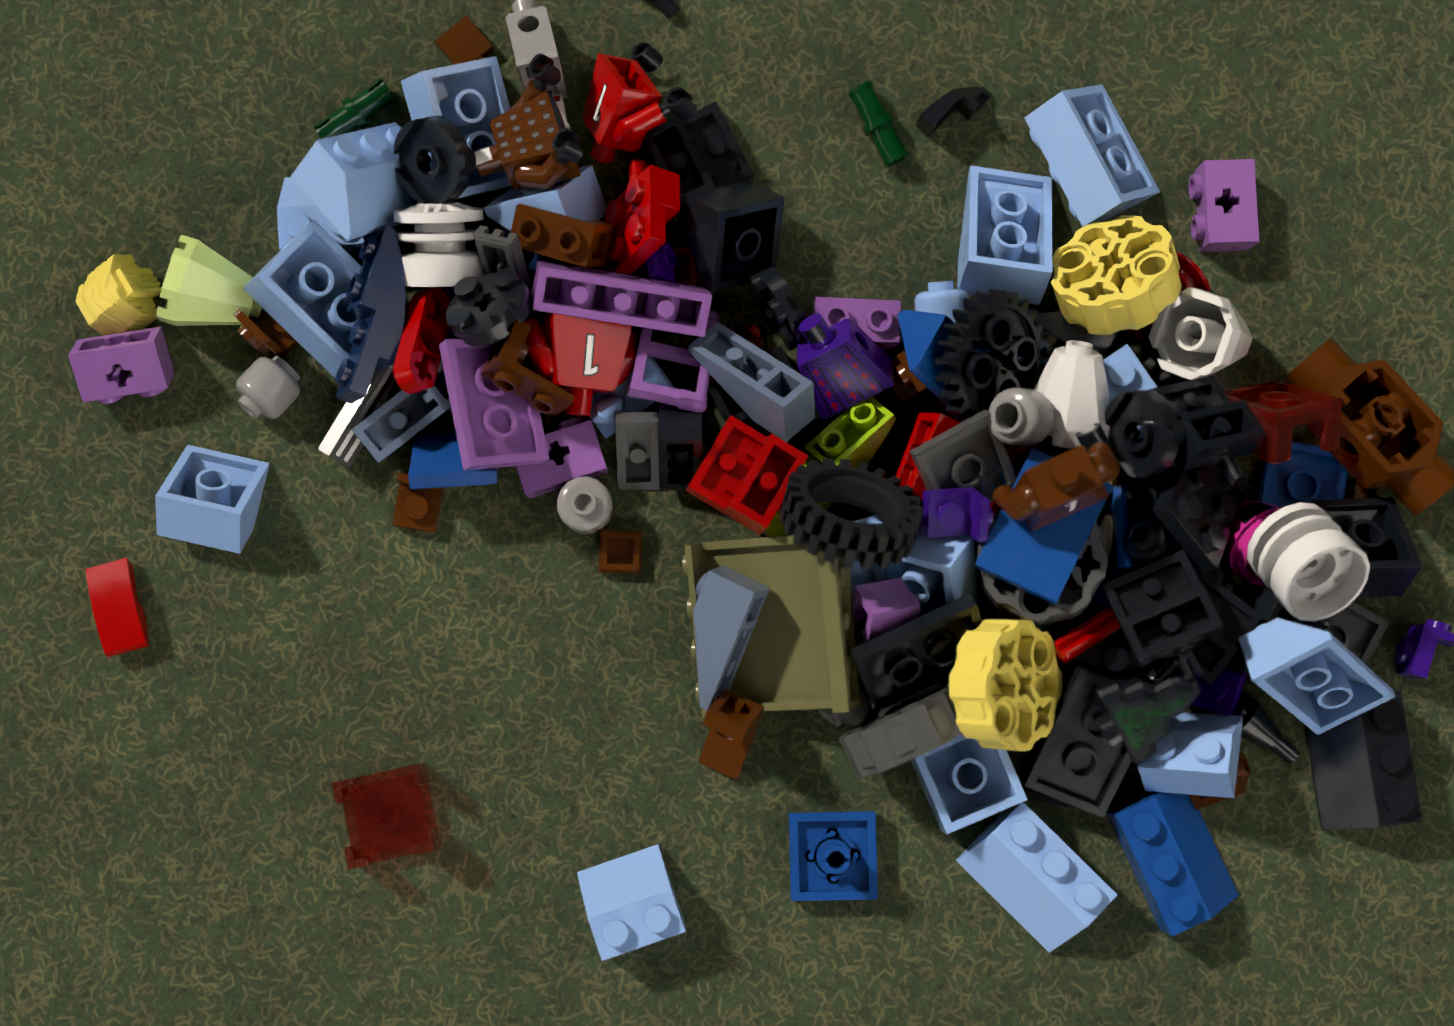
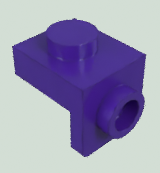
[1394,619,1454,679]

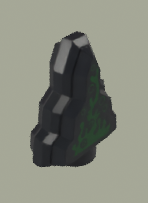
[1094,675,1202,765]

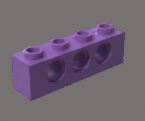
[532,260,712,337]

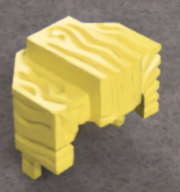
[75,254,161,335]

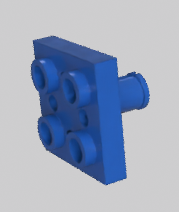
[788,811,878,901]

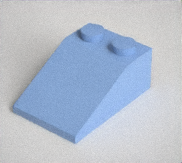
[957,166,1053,305]

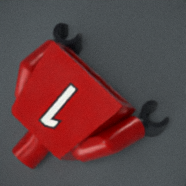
[583,42,697,164]
[524,309,640,416]

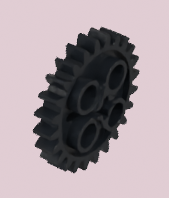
[934,289,1048,423]

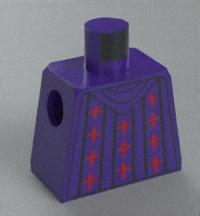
[797,314,894,420]

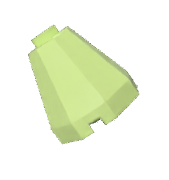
[156,235,262,326]

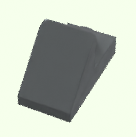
[615,412,660,490]

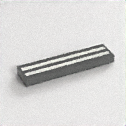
[318,304,426,468]

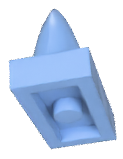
[589,356,675,438]

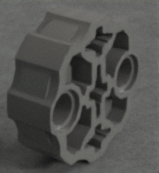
[976,509,1108,628]
[839,685,963,778]

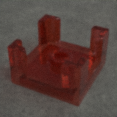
[1225,380,1342,464]
[332,763,442,870]

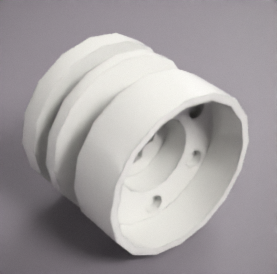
[394,202,485,287]
[1247,502,1370,621]

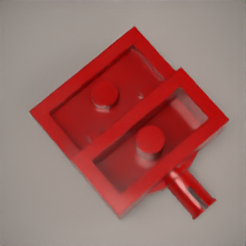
[605,159,680,275]
[685,415,808,535]

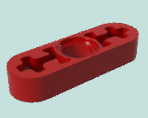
[393,287,450,394]

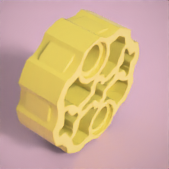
[1051,215,1182,336]
[949,619,1063,751]

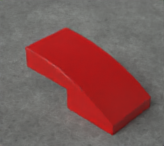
[85,557,149,657]

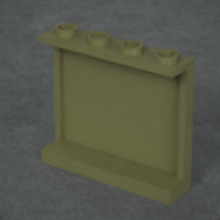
[682,535,863,718]

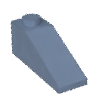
[688,322,815,442]
[351,359,451,463]
[693,566,770,711]

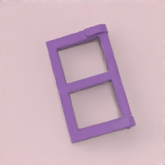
[629,310,721,413]

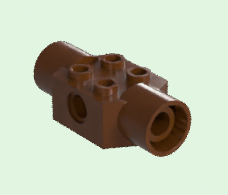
[1285,337,1454,516]

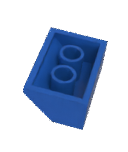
[1106,791,1239,936]

